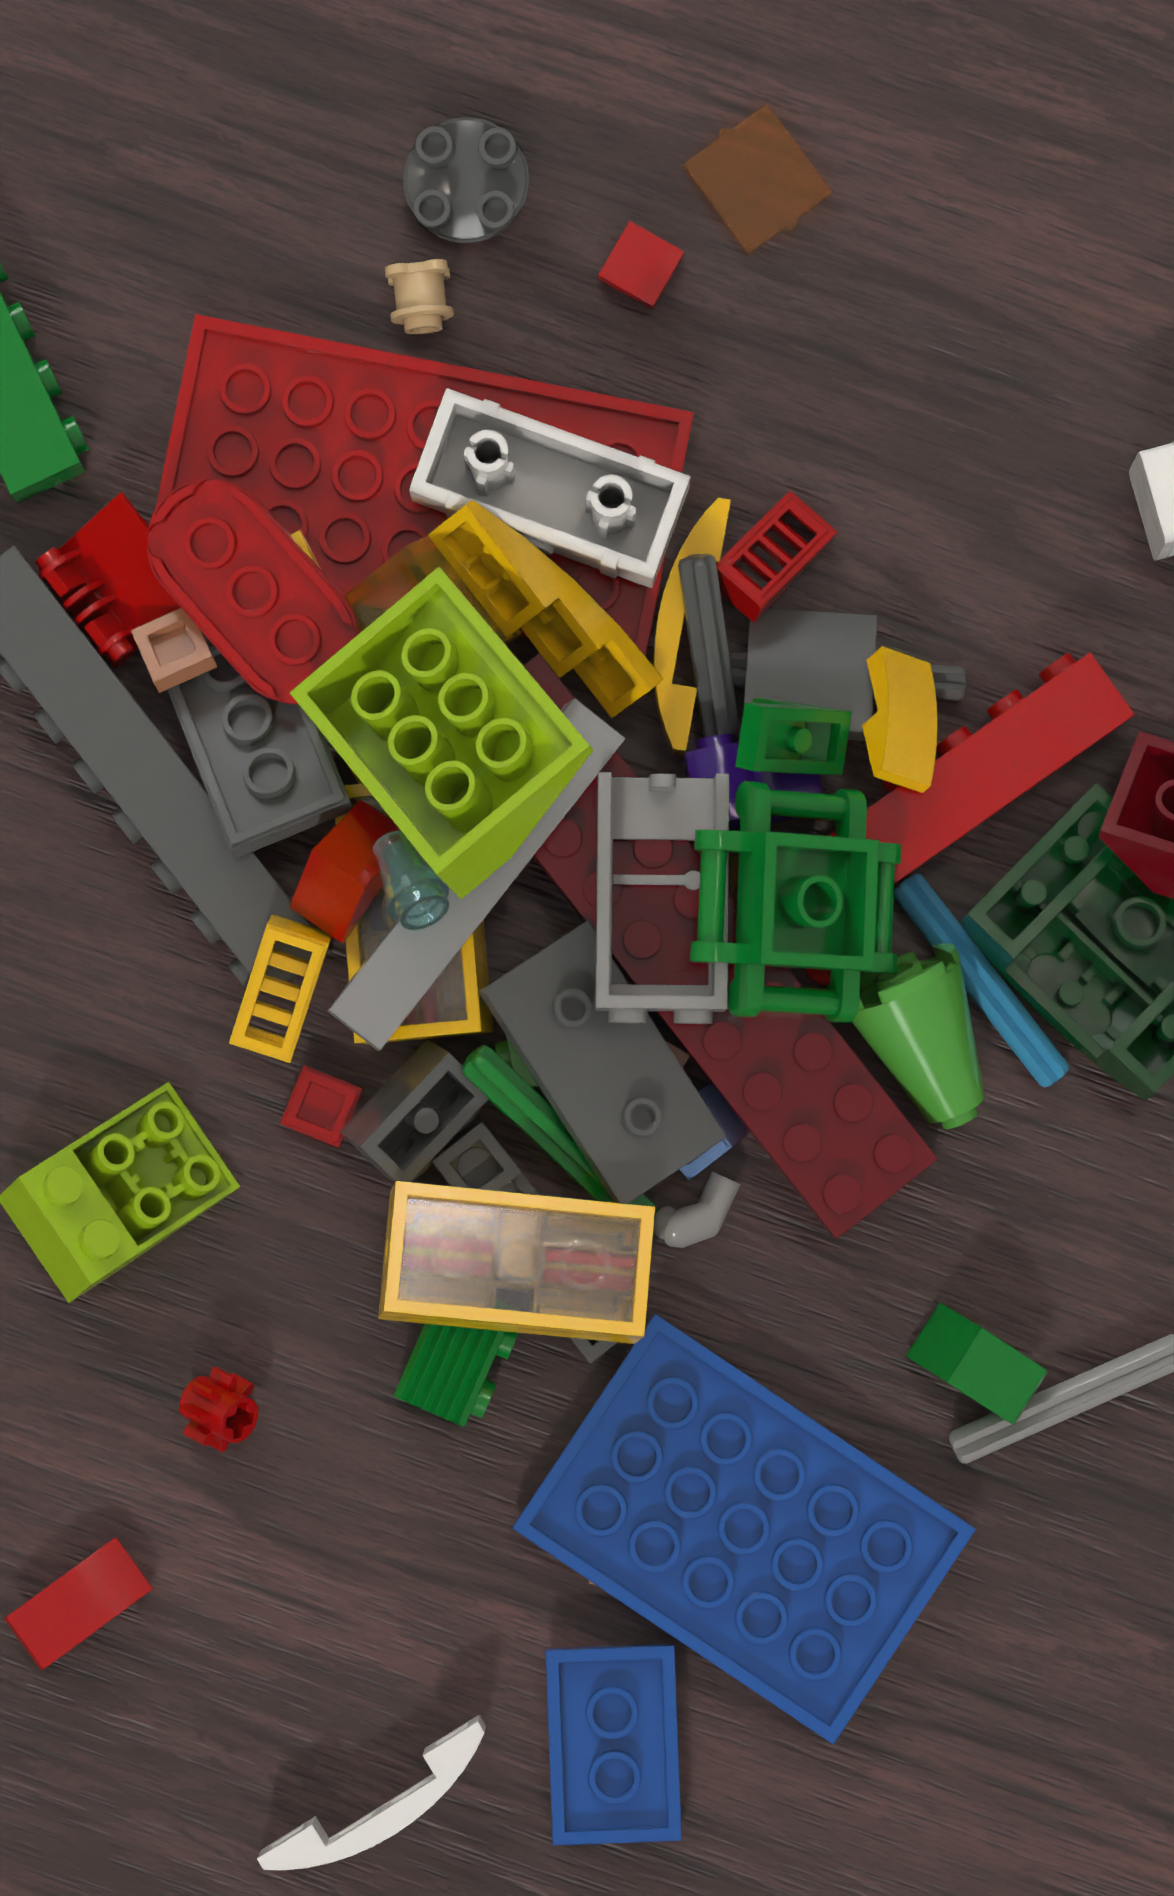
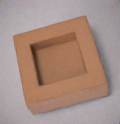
[131,608,217,693]

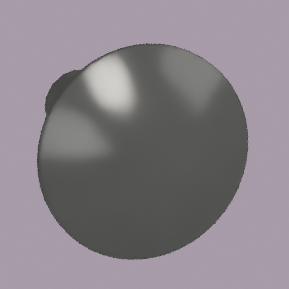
[403,117,529,243]

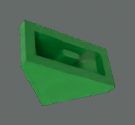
[906,1303,1048,1425]

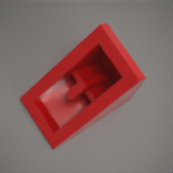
[289,800,411,943]

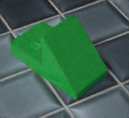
[735,697,852,775]

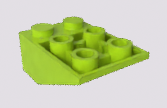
[0,1082,240,1303]

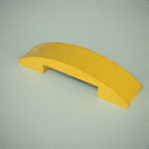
[653,498,731,757]

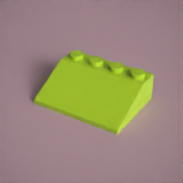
[290,567,594,900]

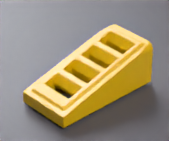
[229,915,332,1063]

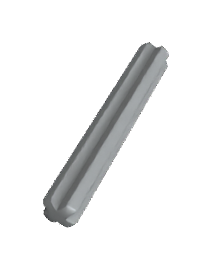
[949,1334,1174,1464]

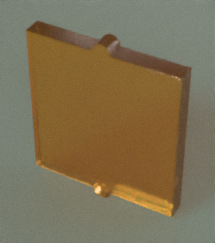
[683,104,832,255]

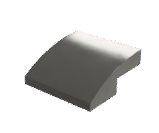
[744,608,877,741]

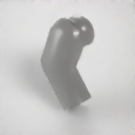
[653,1172,741,1248]

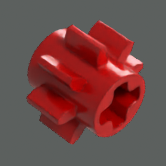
[179,1367,259,1452]

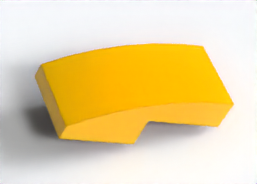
[862,646,937,793]

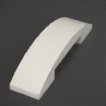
[257,1715,486,1870]

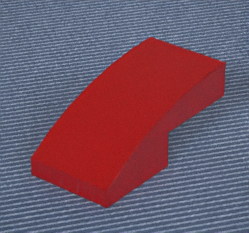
[4,1537,153,1671]

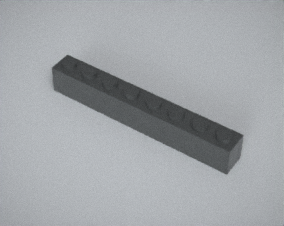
[0,545,331,998]

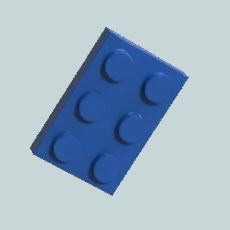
[545,1643,682,1846]

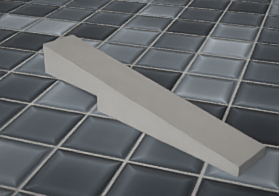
[327,698,625,1051]

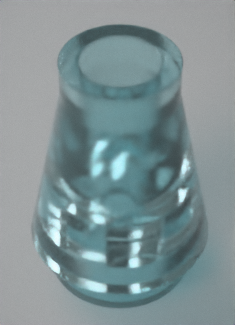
[373,831,449,930]

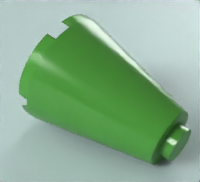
[852,943,985,1129]

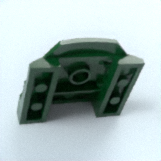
[960,783,1174,1101]

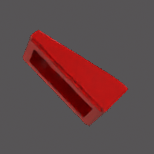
[716,491,838,623]

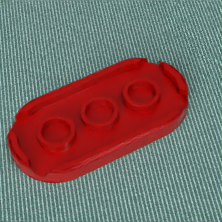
[147,479,361,704]

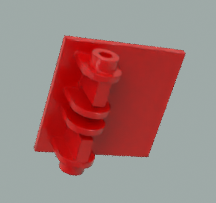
[35,492,181,668]

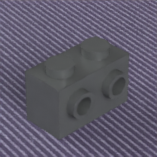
[340,1039,488,1183]

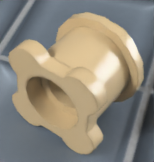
[385,259,454,335]

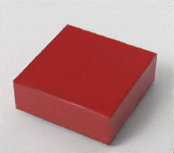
[598,221,684,310]
[280,1065,364,1148]

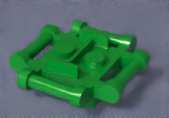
[690,781,902,1023]

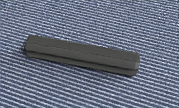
[678,553,739,737]

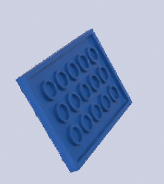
[512,1313,976,1745]

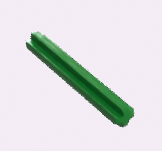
[461,1045,657,1213]

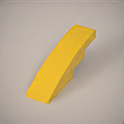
[428,499,664,718]

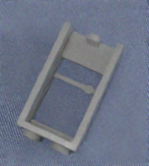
[595,772,729,1024]

